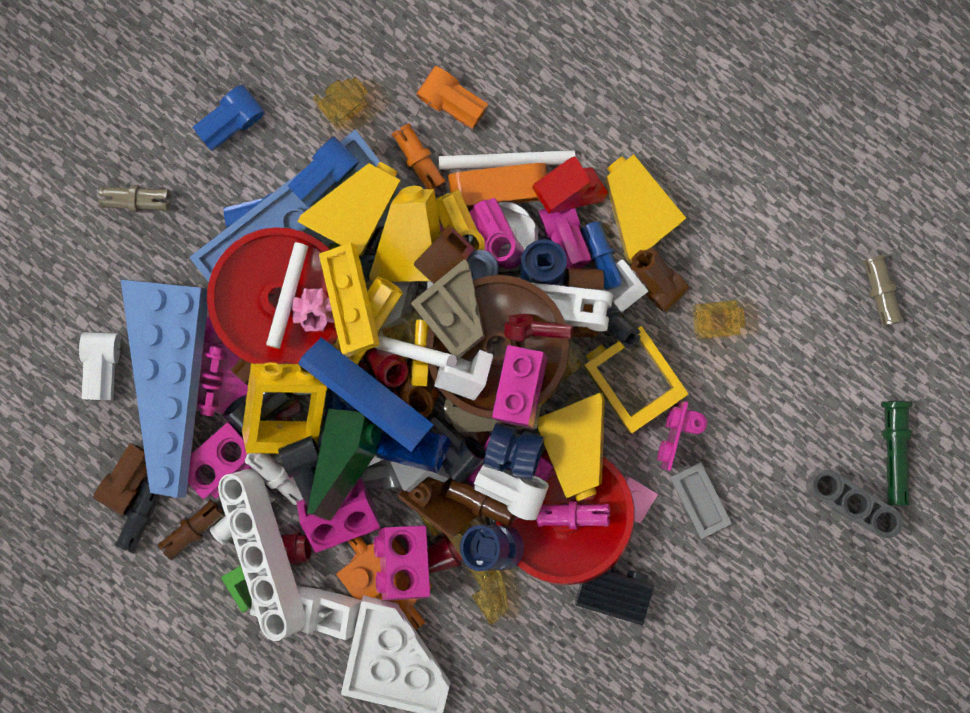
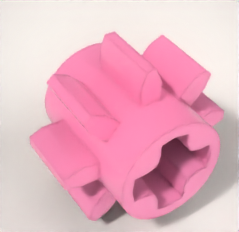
[292,288,334,332]

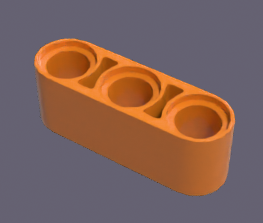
[448,163,547,209]

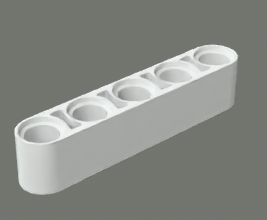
[218,469,306,641]

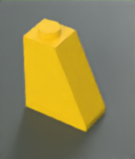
[605,154,686,265]
[297,162,401,257]
[369,186,441,282]
[538,393,605,501]

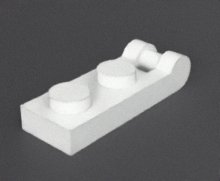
[532,283,613,331]

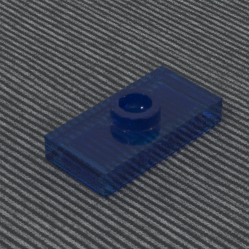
[375,431,452,473]

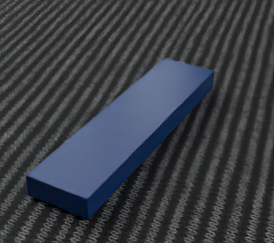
[298,337,434,452]

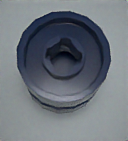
[520,239,567,286]
[484,422,545,481]
[460,525,524,571]

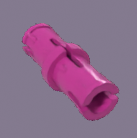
[537,501,610,529]

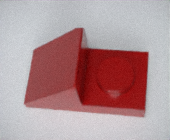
[532,156,608,214]

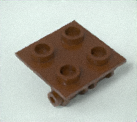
[397,476,477,539]

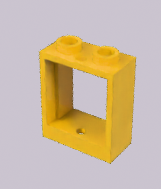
[583,326,689,434]
[242,362,327,453]

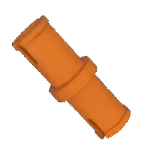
[391,123,446,189]

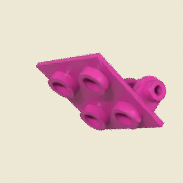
[196,342,248,416]
[657,402,707,471]

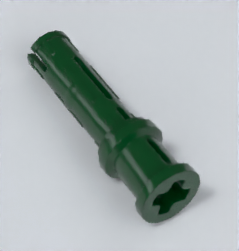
[881,400,913,506]

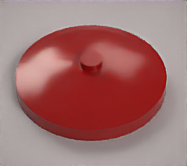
[207,227,338,364]
[496,449,635,585]

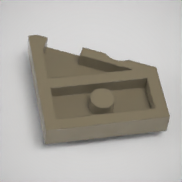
[411,259,485,360]

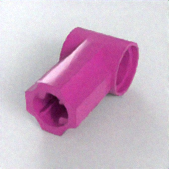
[469,198,524,270]
[538,208,591,269]

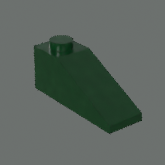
[307,409,382,521]

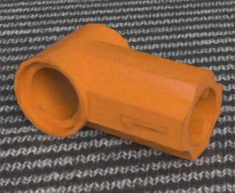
[416,66,488,130]

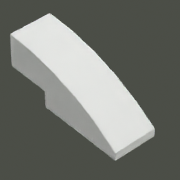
[250,585,362,640]

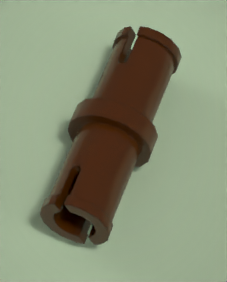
[446,480,516,528]
[158,499,225,560]

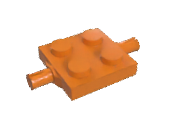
[336,536,433,630]

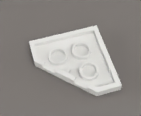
[341,595,450,713]

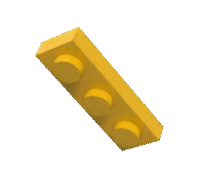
[319,242,380,357]

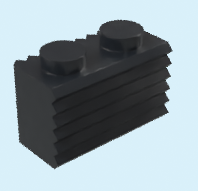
[574,565,654,626]

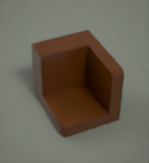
[414,225,475,284]

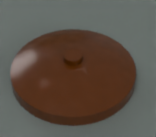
[426,275,570,419]

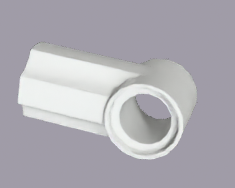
[79,332,120,400]
[474,464,549,520]

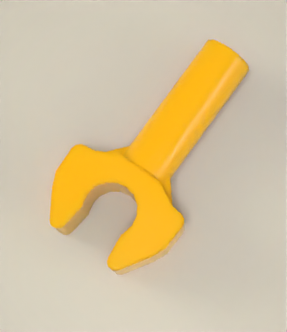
[411,319,429,386]

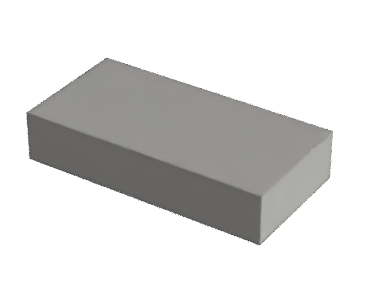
[669,462,732,539]

